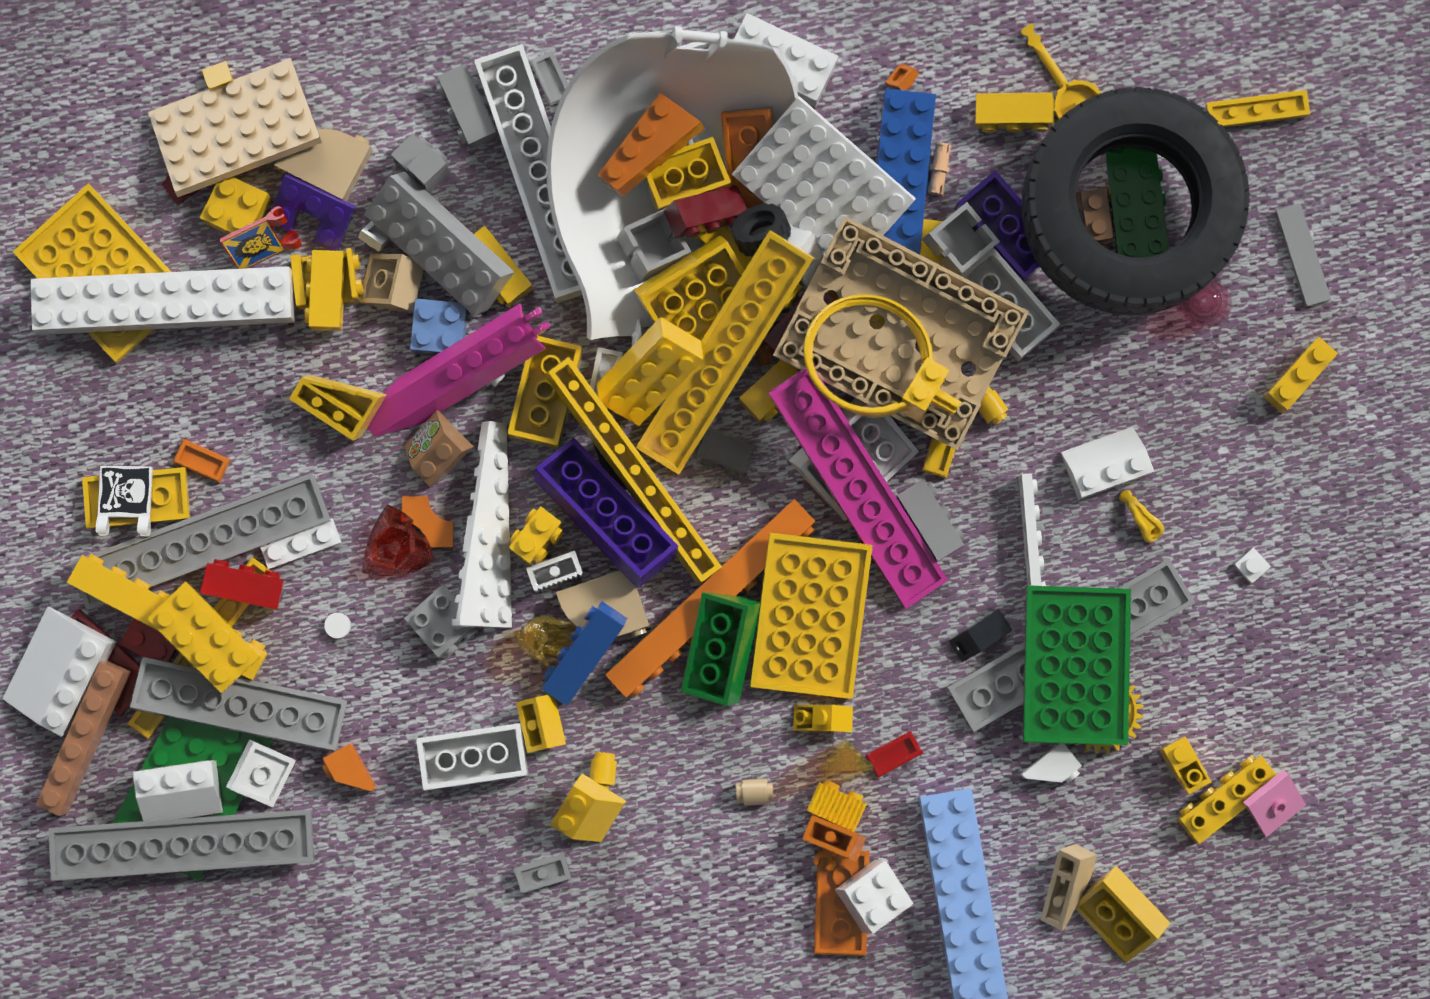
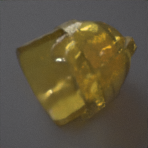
[516,615,576,667]

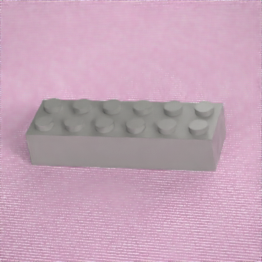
[364,172,515,315]

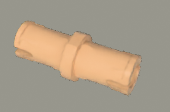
[927,142,952,196]

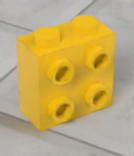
[509,506,564,566]

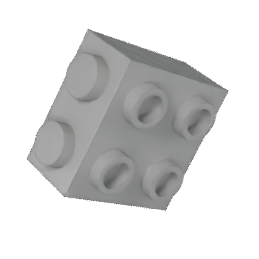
[404,584,477,658]

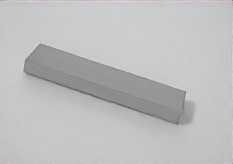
[1275,203,1331,308]

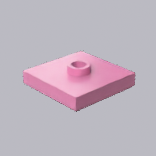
[1243,770,1306,837]

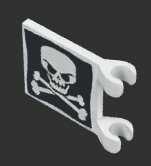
[96,466,153,537]

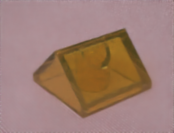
[818,740,873,772]

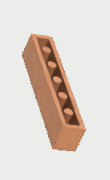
[36,661,131,816]

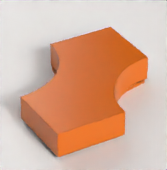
[402,496,454,548]

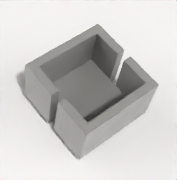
[922,202,1000,275]
[616,208,691,282]

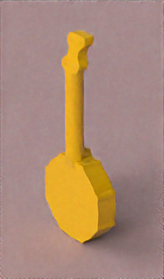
[1021,23,1101,120]

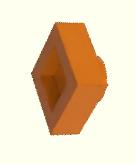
[885,63,919,91]

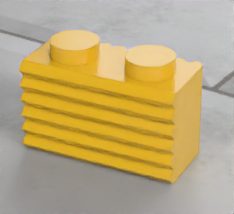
[806,780,867,832]

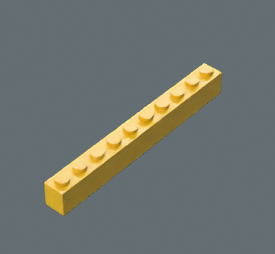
[544,357,722,583]

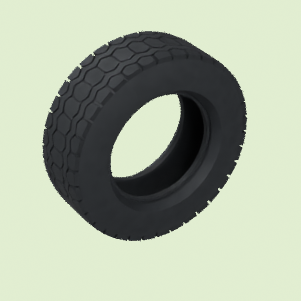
[1021,87,1250,315]

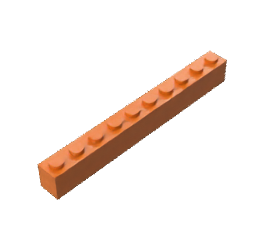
[605,499,816,698]

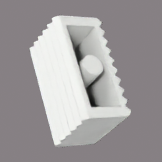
[526,551,584,593]

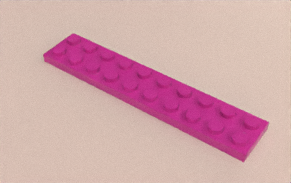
[767,367,948,609]

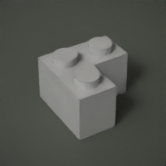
[391,133,450,194]

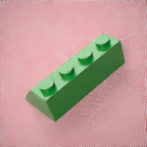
[681,592,761,706]

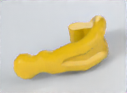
[1119,490,1164,543]

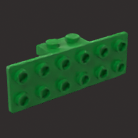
[1105,147,1169,258]

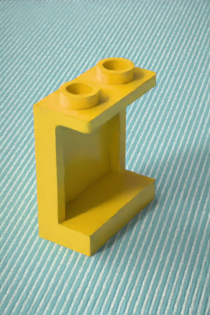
[290,248,363,310]

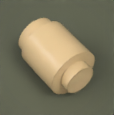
[736,778,774,806]

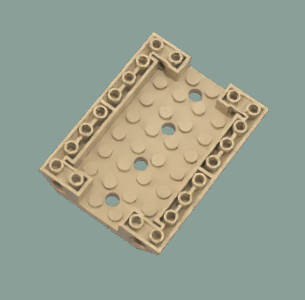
[773,216,1030,450]

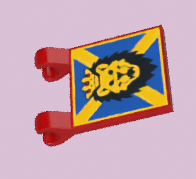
[219,206,302,269]

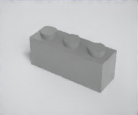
[436,64,498,149]
[896,479,965,562]

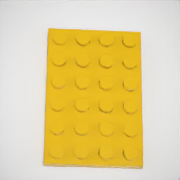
[13,183,171,363]
[750,532,873,699]

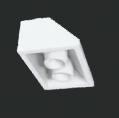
[1061,427,1154,500]
[133,760,223,821]

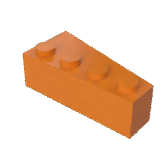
[598,93,705,197]

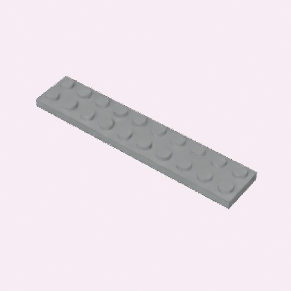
[70,473,331,611]
[947,559,1195,732]
[48,810,315,881]

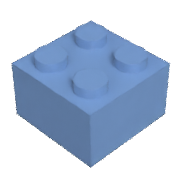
[410,299,468,356]

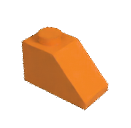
[322,743,378,791]

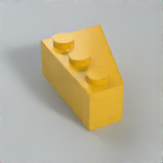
[289,374,387,441]

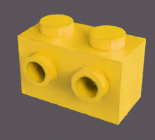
[516,695,566,753]

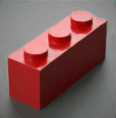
[200,559,285,610]

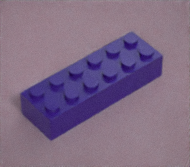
[534,437,679,589]

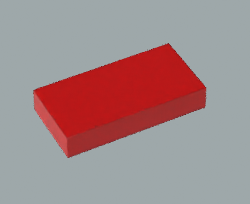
[865,731,923,778]

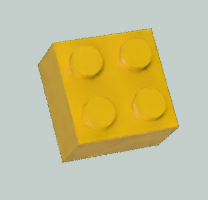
[200,177,272,234]

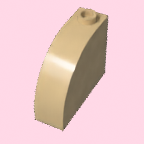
[274,129,373,201]
[556,570,651,638]

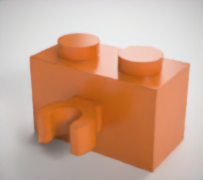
[802,815,867,871]

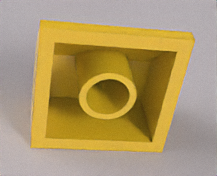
[550,773,626,842]

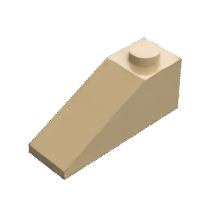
[1040,844,1097,931]

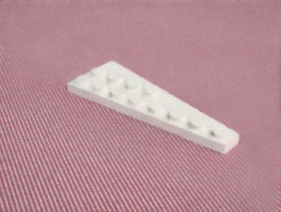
[452,421,512,628]

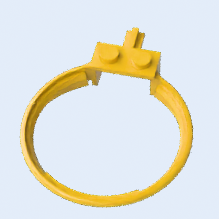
[804,294,961,423]

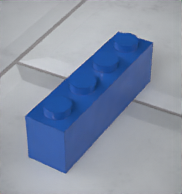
[541,601,627,706]

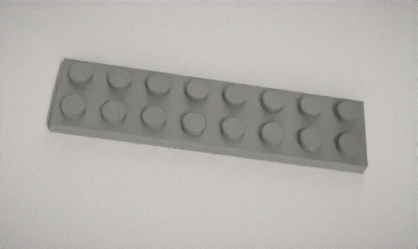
[130,657,347,752]

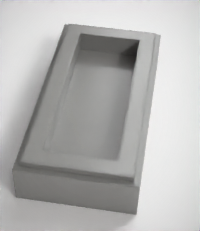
[530,50,568,107]

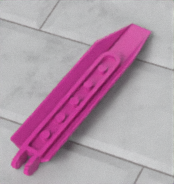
[367,304,551,436]

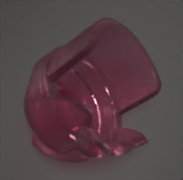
[1181,280,1232,326]

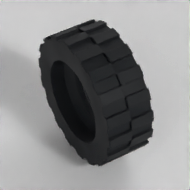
[731,203,791,257]

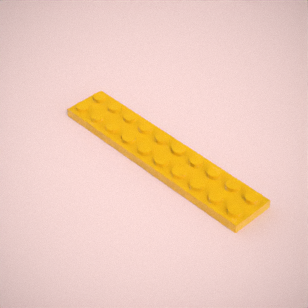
[636,230,814,475]

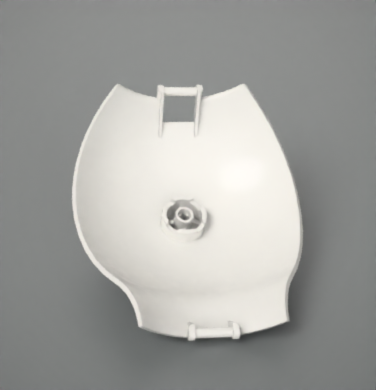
[547,27,798,346]

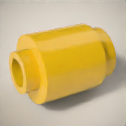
[978,386,1009,425]
[589,752,617,790]

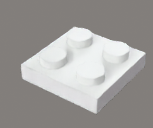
[226,739,296,807]

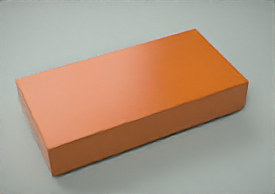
[173,439,231,483]

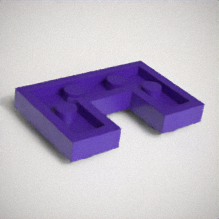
[271,173,356,251]

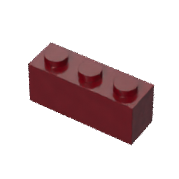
[663,185,747,239]

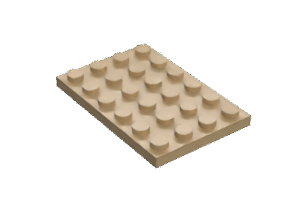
[148,58,322,197]

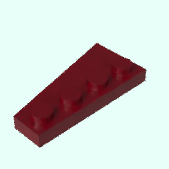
[70,609,141,717]

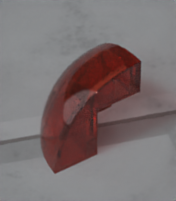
[362,504,433,576]

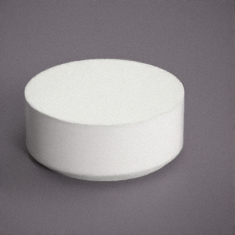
[325,613,351,639]

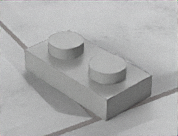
[514,853,572,893]

